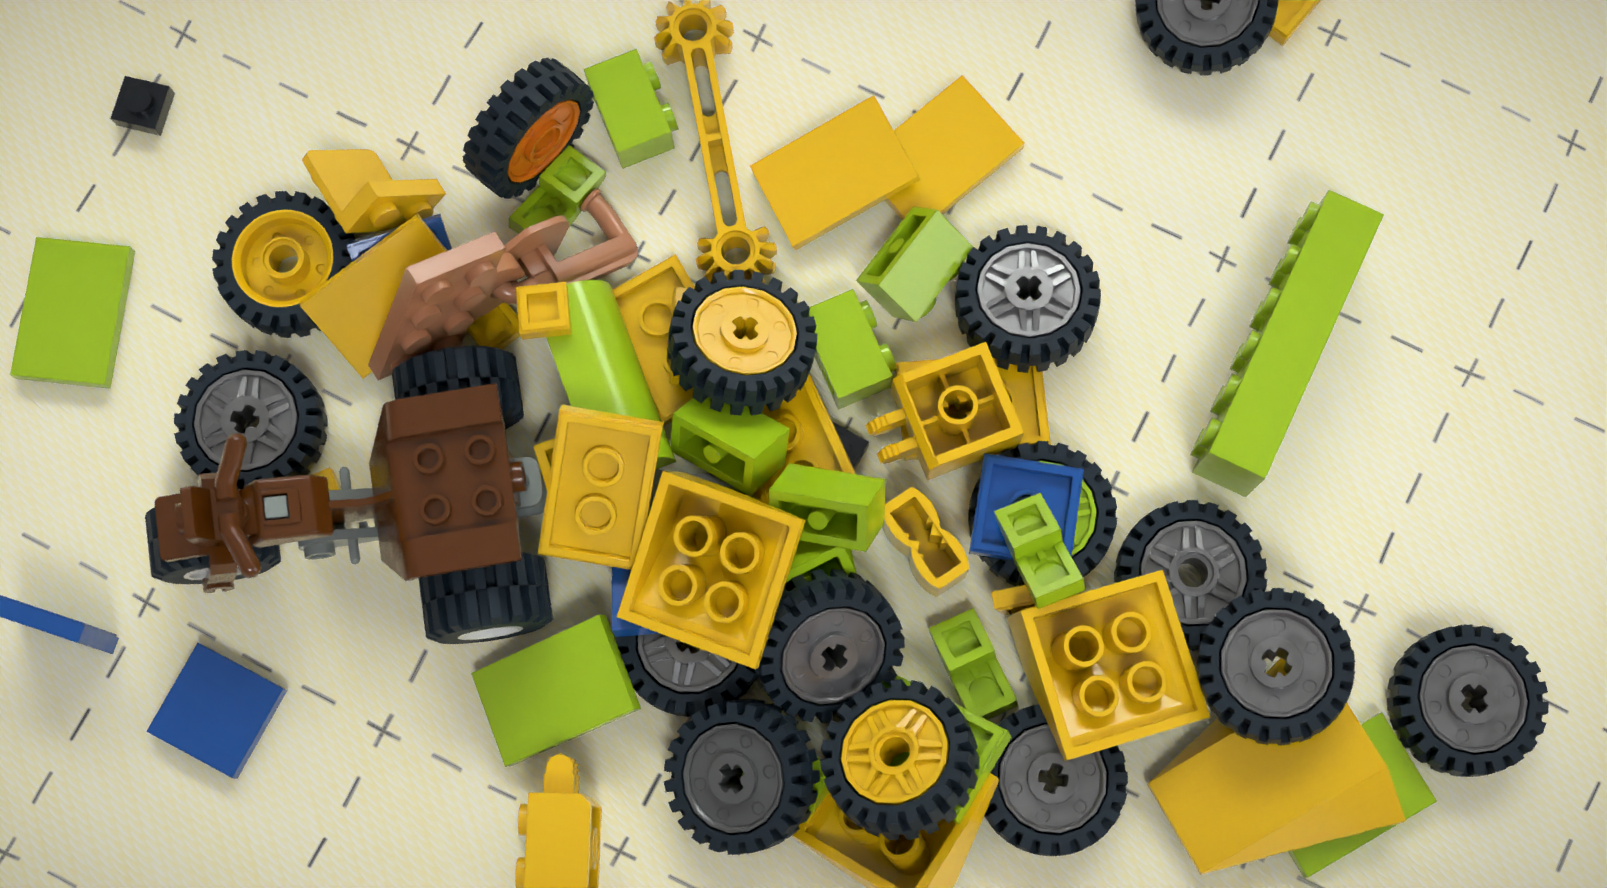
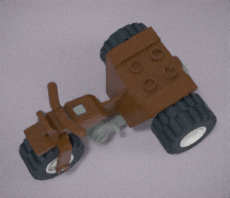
[145,346,553,644]

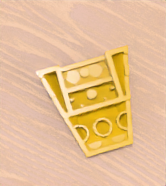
[1147,658,1406,875]

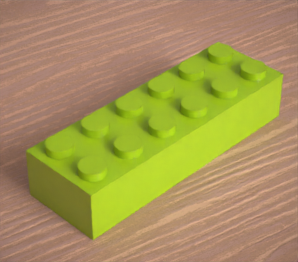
[1190,190,1384,497]

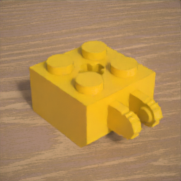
[865,342,1024,481]
[515,752,602,888]

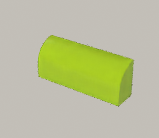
[546,280,676,469]

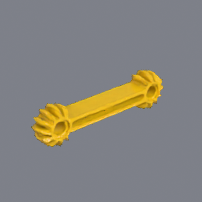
[654,0,777,283]

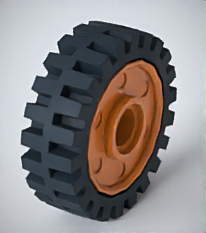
[462,58,594,199]

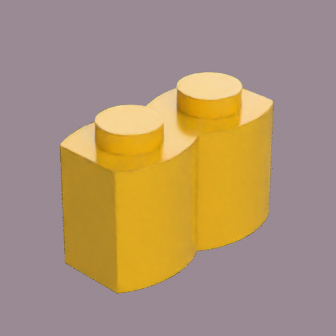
[882,487,969,597]

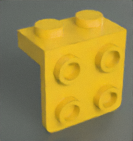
[302,149,446,233]

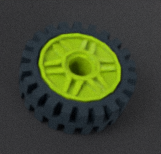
[968,441,1117,587]

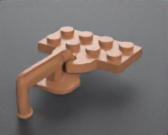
[368,188,638,380]

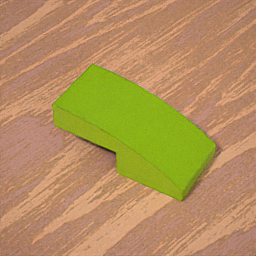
[509,145,606,234]
[994,493,1085,609]
[928,608,1018,720]

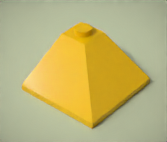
[617,471,806,669]
[1007,570,1210,761]
[792,773,999,888]

